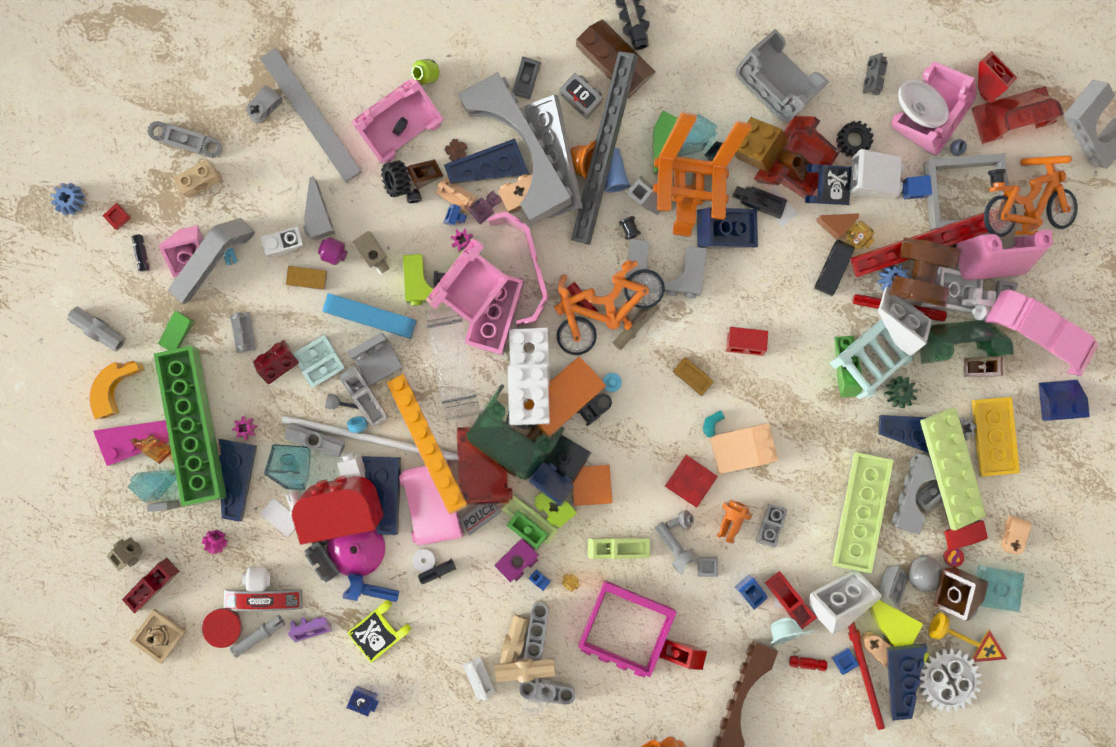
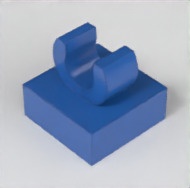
[443,204,467,226]

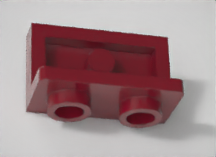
[253,340,299,384]

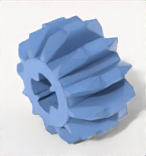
[51,183,86,215]
[878,264,911,291]

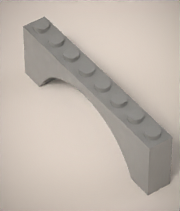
[458,72,573,226]

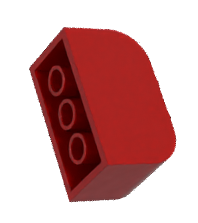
[291,476,384,545]

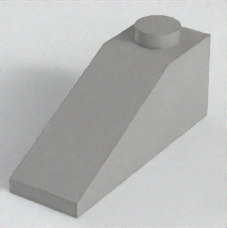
[303,176,335,240]

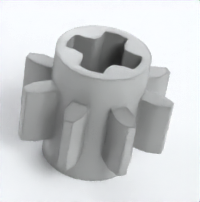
[959,417,977,440]

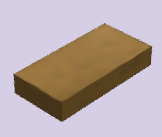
[286,266,327,290]
[672,357,714,396]

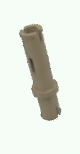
[613,301,659,350]

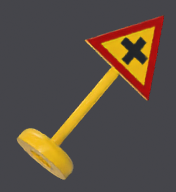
[928,613,1007,662]

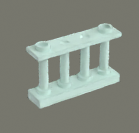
[830,319,917,399]

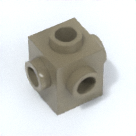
[107,537,143,571]

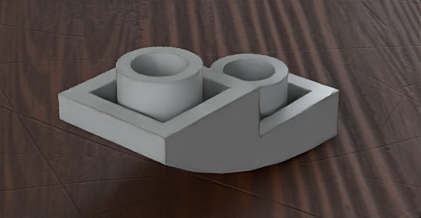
[756,504,787,548]

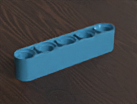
[322,293,417,339]

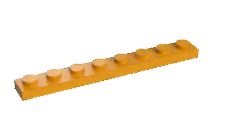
[386,374,468,515]

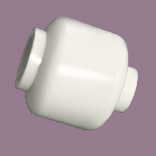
[242,566,271,592]

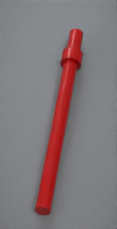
[848,621,885,730]

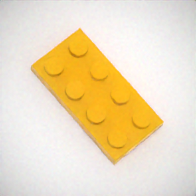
[971,397,1020,477]

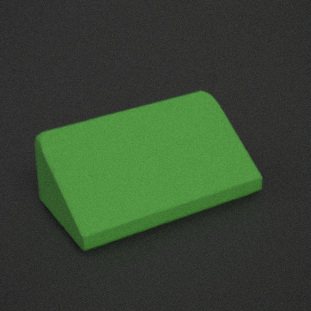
[506,510,549,549]

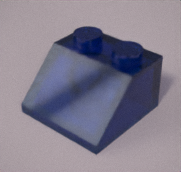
[1038,380,1090,421]

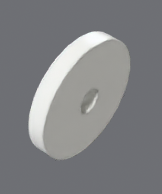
[412,549,435,572]

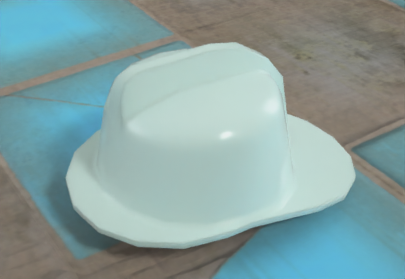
[770,618,814,646]

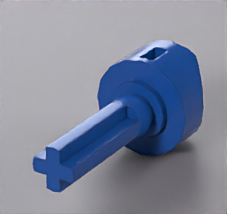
[342,572,399,602]

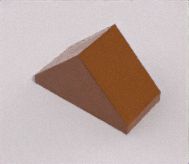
[816,213,859,240]

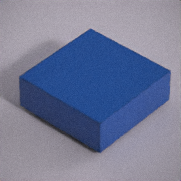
[831,647,859,675]

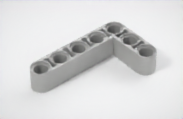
[168,218,255,304]
[519,601,575,705]

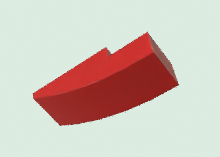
[764,571,816,629]

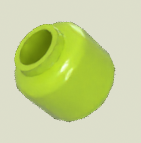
[411,59,440,85]

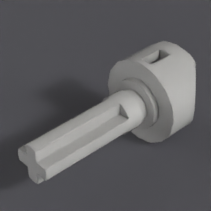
[654,521,701,576]

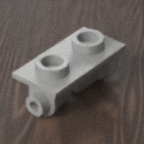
[230,312,256,353]

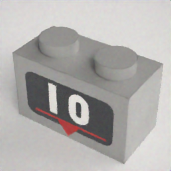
[559,73,603,119]

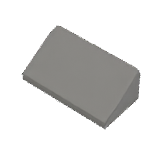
[916,479,943,515]
[878,565,909,609]

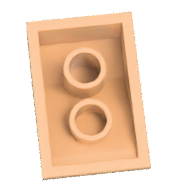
[710,423,778,474]

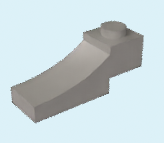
[339,365,388,428]

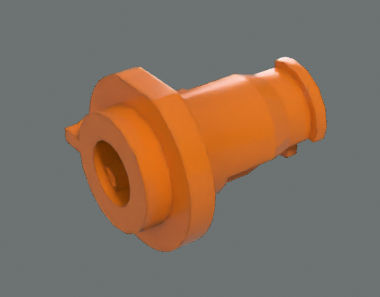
[716,500,753,543]

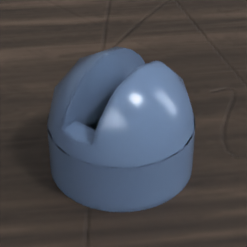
[950,139,967,156]

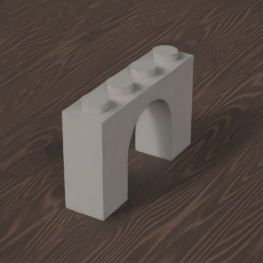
[1063,80,1116,169]
[625,239,707,298]

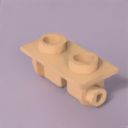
[435,177,477,213]

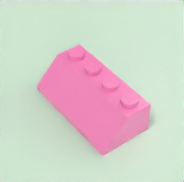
[464,275,525,356]

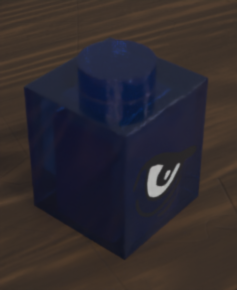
[347,686,379,717]

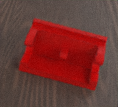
[726,327,768,356]

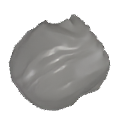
[908,555,943,592]

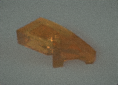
[131,435,172,464]

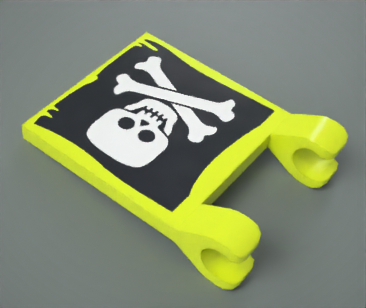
[347,600,411,663]

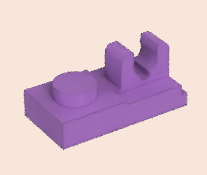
[288,617,332,642]

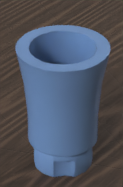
[604,148,630,193]

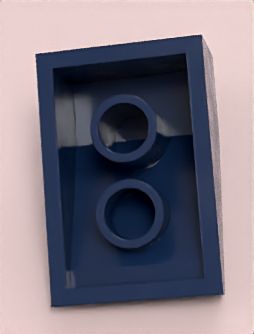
[697,207,758,249]
[528,462,574,506]

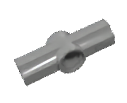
[67,306,126,352]
[284,423,345,457]

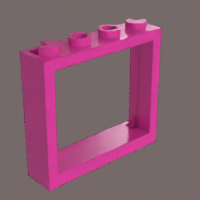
[578,580,677,678]

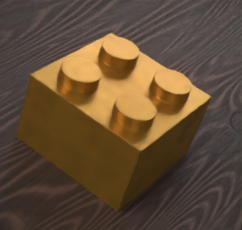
[735,117,789,172]

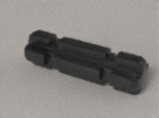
[131,234,149,272]

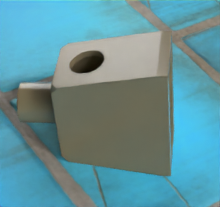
[352,231,390,275]

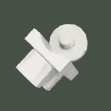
[962,288,996,321]

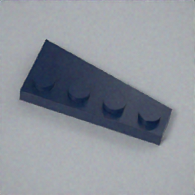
[218,439,257,522]
[362,456,401,535]

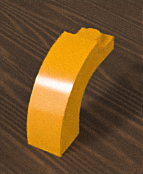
[90,361,145,419]

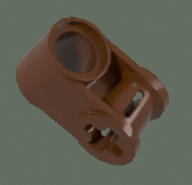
[779,150,813,184]

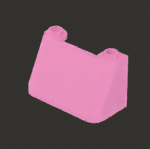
[892,61,977,156]
[351,78,444,164]
[956,229,1053,280]
[399,460,464,546]

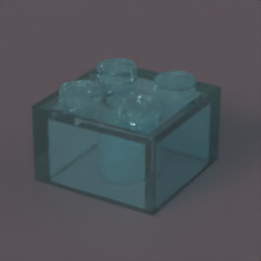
[977,565,1025,612]

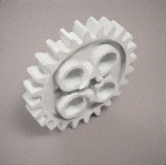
[919,647,982,712]

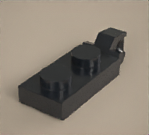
[732,186,787,219]

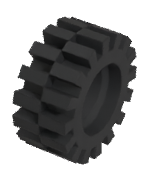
[836,121,874,158]
[381,160,411,197]

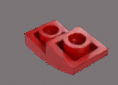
[944,520,988,550]

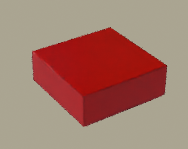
[102,203,131,230]

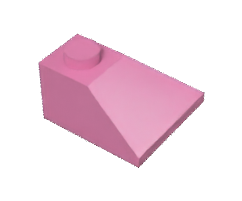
[159,225,204,277]

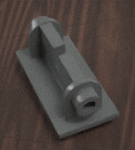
[863,53,888,95]
[304,541,340,583]

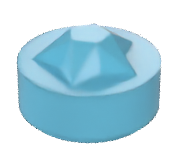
[602,373,622,392]
[347,416,367,433]

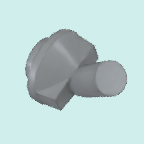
[666,510,694,530]

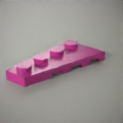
[93,420,170,466]

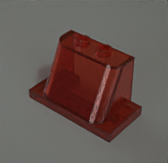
[971,86,1064,144]
[754,116,840,199]

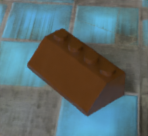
[576,19,656,98]

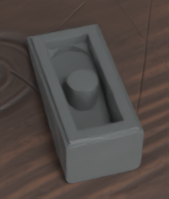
[512,56,541,99]

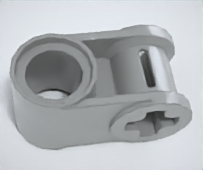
[246,85,282,123]

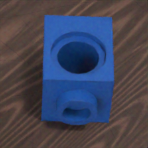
[901,175,932,200]

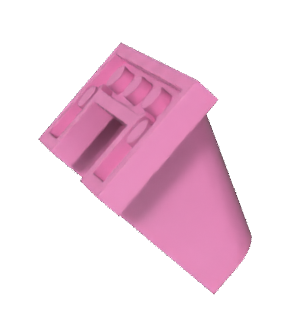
[426,239,509,325]

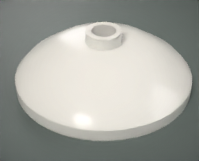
[898,79,949,128]

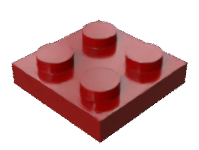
[665,455,718,508]

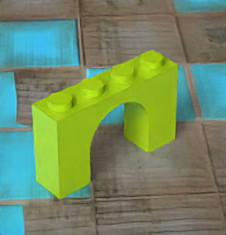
[403,251,481,306]

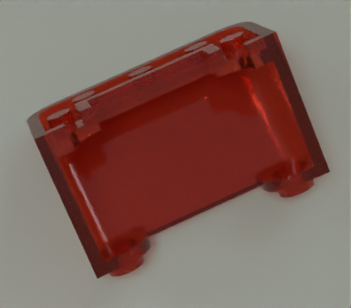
[457,426,513,506]

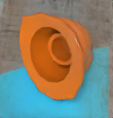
[570,140,596,180]

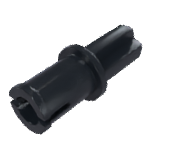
[418,558,457,585]

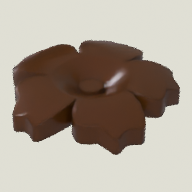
[444,139,468,161]

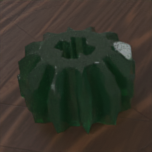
[884,376,918,408]

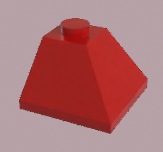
[978,51,1018,103]

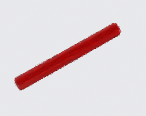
[852,294,947,322]

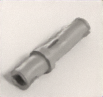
[230,615,285,658]

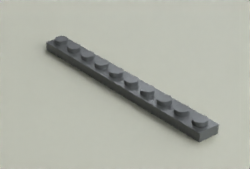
[571,52,638,245]

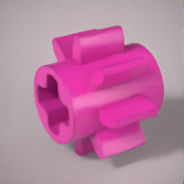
[450,229,473,253]
[232,416,258,440]
[202,530,228,554]

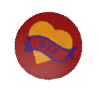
[943,548,965,567]

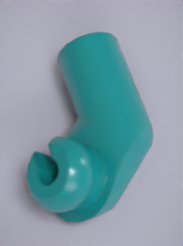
[703,410,725,437]

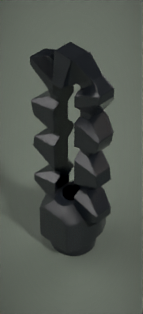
[615,0,650,50]

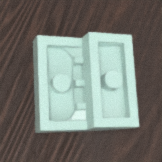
[293,334,345,388]

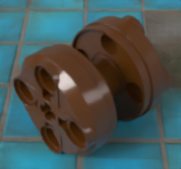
[889,237,962,308]

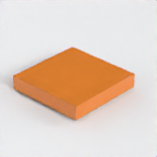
[573,465,612,506]

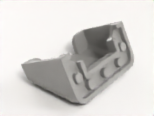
[736,29,829,122]

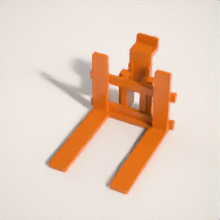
[653,113,751,237]

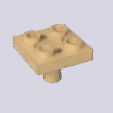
[130,609,186,664]

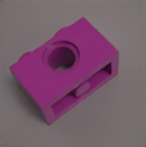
[494,538,539,583]

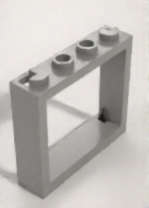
[923,153,1011,230]

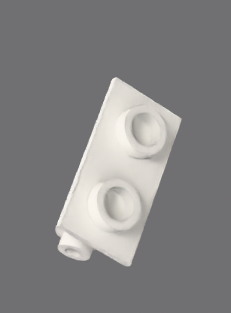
[463,657,496,701]

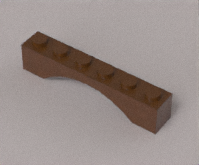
[713,640,778,747]

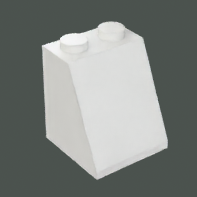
[850,149,904,199]

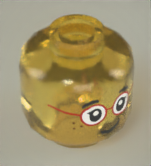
[845,221,875,249]

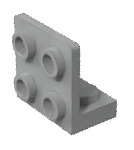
[348,333,402,386]

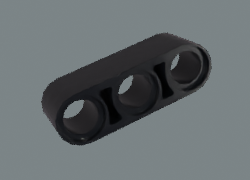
[814,239,855,296]

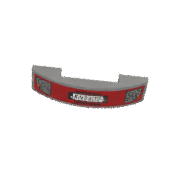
[224,589,302,611]

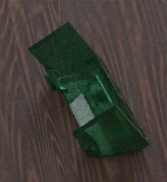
[467,384,565,480]

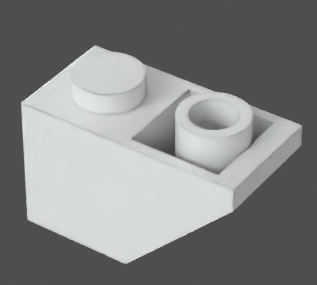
[261,227,304,258]

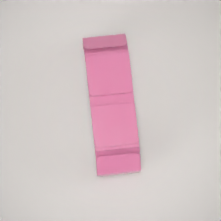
[488,211,548,327]
[985,290,1098,376]

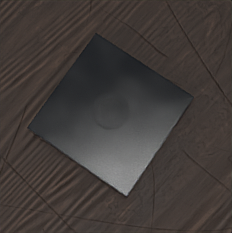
[539,433,592,485]

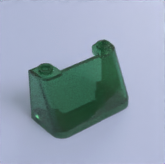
[920,320,1014,364]

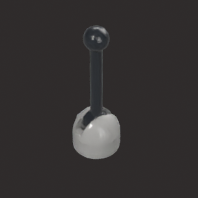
[325,393,359,409]

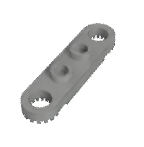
[147,121,223,158]

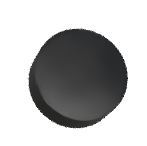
[392,117,408,136]

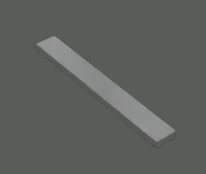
[260,48,361,183]

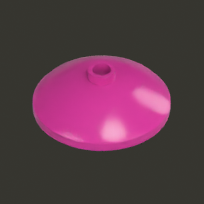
[327,529,385,576]

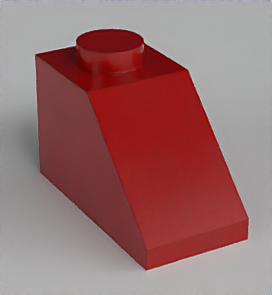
[659,639,707,670]

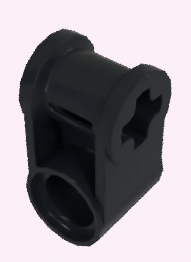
[577,394,612,426]

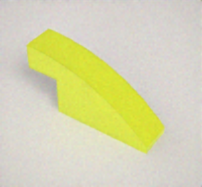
[869,600,929,664]

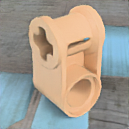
[1001,516,1031,554]
[860,632,892,668]

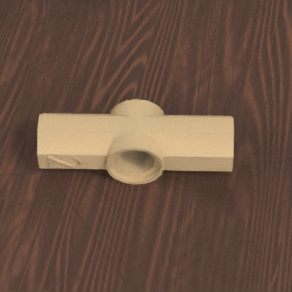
[499,614,530,663]
[495,658,555,682]

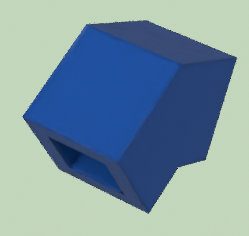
[528,569,551,591]

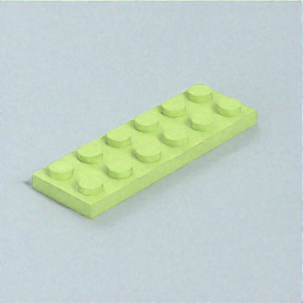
[920,407,986,530]
[832,452,894,574]

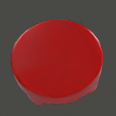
[202,608,242,648]

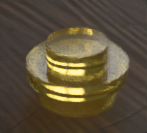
[561,574,580,592]

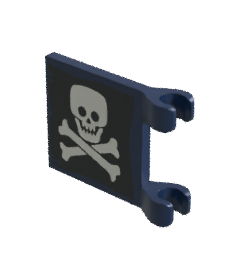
[805,164,852,205]

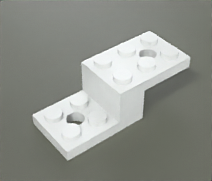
[508,328,550,425]

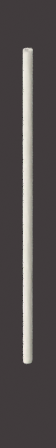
[281,415,536,478]

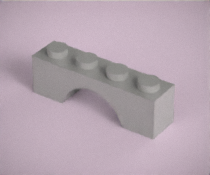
[892,453,937,535]

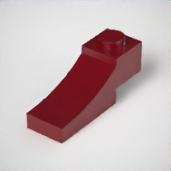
[122,558,180,614]

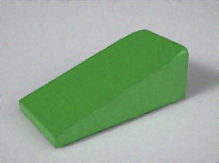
[158,311,195,350]

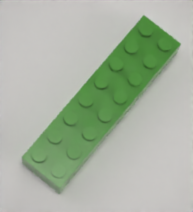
[154,345,227,506]

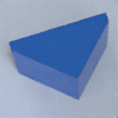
[735,575,769,610]

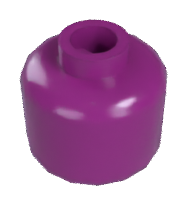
[318,237,348,265]

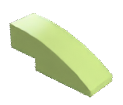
[588,538,650,559]

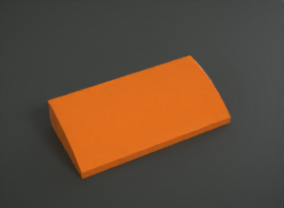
[524,356,606,437]

